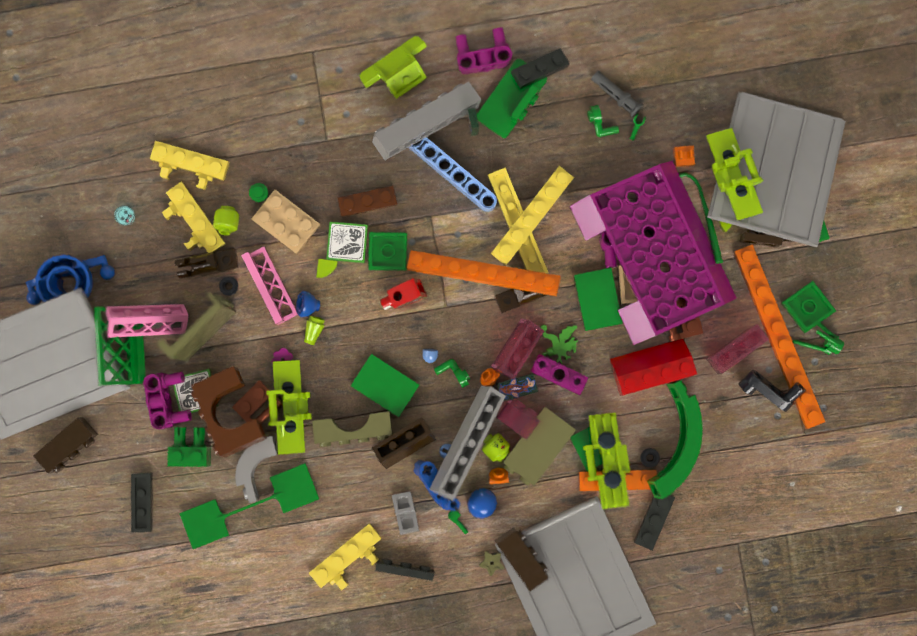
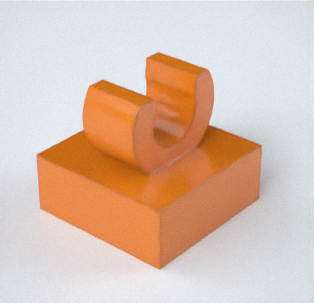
[673,146,695,167]

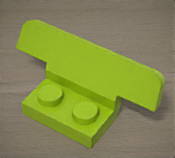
[359,36,427,99]

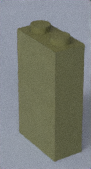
[503,406,576,486]

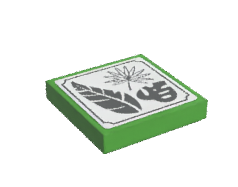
[326,222,368,263]
[173,369,219,413]

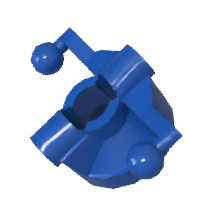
[26,255,115,305]

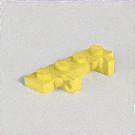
[150,141,229,190]
[162,182,226,253]
[309,523,381,590]

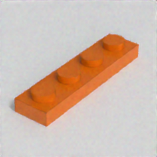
[579,470,657,491]

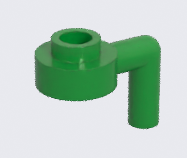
[587,105,619,137]
[434,359,470,388]

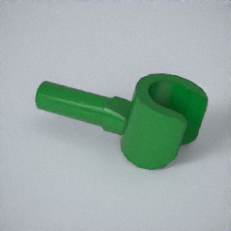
[630,113,646,141]
[448,511,469,534]

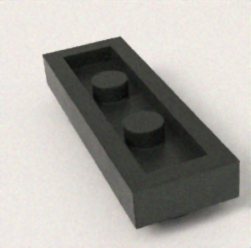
[511,48,570,89]
[131,473,153,532]
[634,495,675,551]
[375,559,434,581]

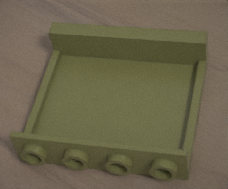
[157,292,236,361]

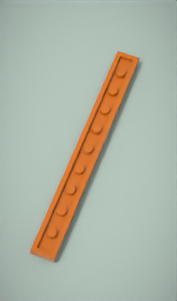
[733,245,825,429]

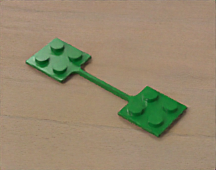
[179,463,319,549]

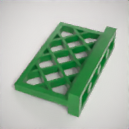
[94,307,146,386]

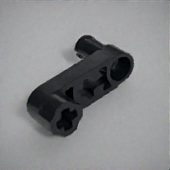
[738,370,806,412]

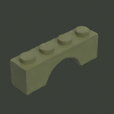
[312,412,393,447]

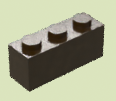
[33,417,98,474]
[372,418,436,469]
[495,527,549,592]

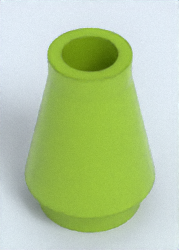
[304,315,325,345]

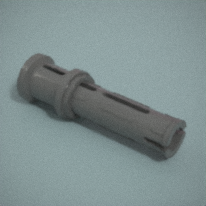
[591,70,643,118]

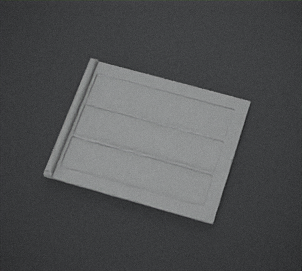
[707,92,846,247]
[0,288,130,440]
[495,496,656,636]

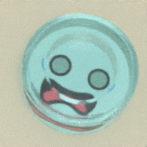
[114,206,135,226]

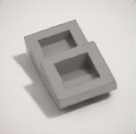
[392,491,419,535]

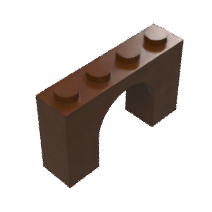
[191,366,267,458]

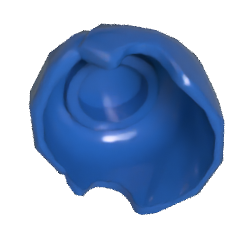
[467,488,497,519]

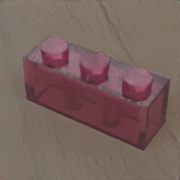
[491,318,544,380]
[706,324,769,374]

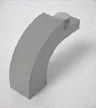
[235,436,278,503]

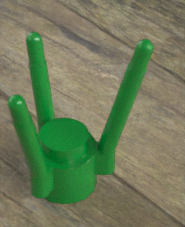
[792,322,844,355]

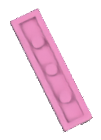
[241,247,298,325]
[106,304,189,337]

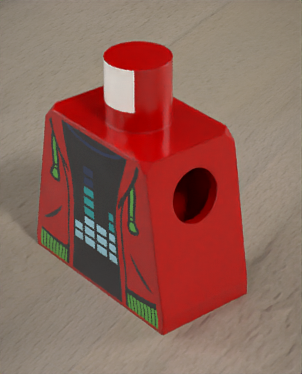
[380,278,428,310]

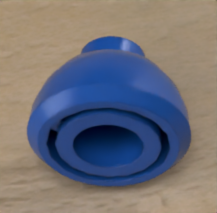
[296,291,320,317]

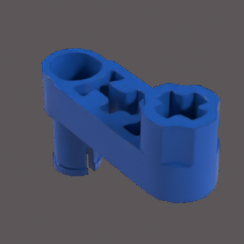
[414,460,460,511]

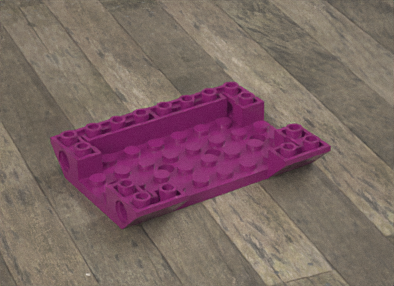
[569,161,737,345]

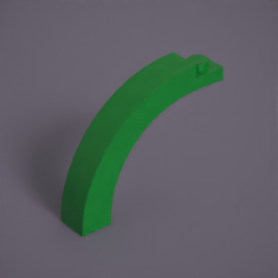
[647,380,703,499]

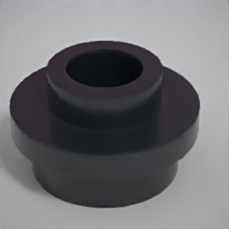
[219,277,239,296]
[640,448,660,468]

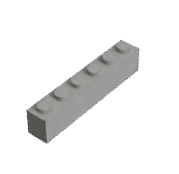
[372,82,482,160]
[429,386,506,501]

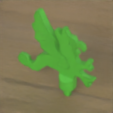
[540,325,578,363]

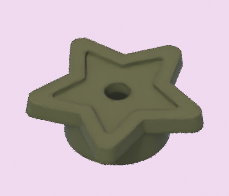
[479,551,504,576]

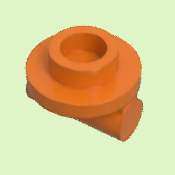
[480,368,501,387]
[489,468,509,484]

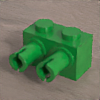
[167,427,211,467]

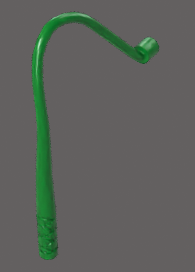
[679,173,723,264]

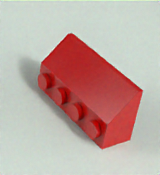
[609,339,698,396]

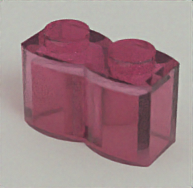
[496,399,540,440]

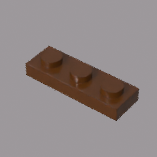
[338,186,397,217]

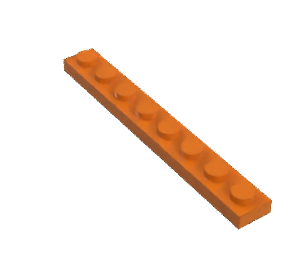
[407,250,561,296]

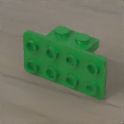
[476,58,547,139]

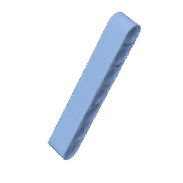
[400,118,497,212]

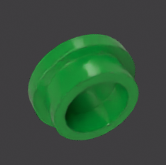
[249,183,268,202]

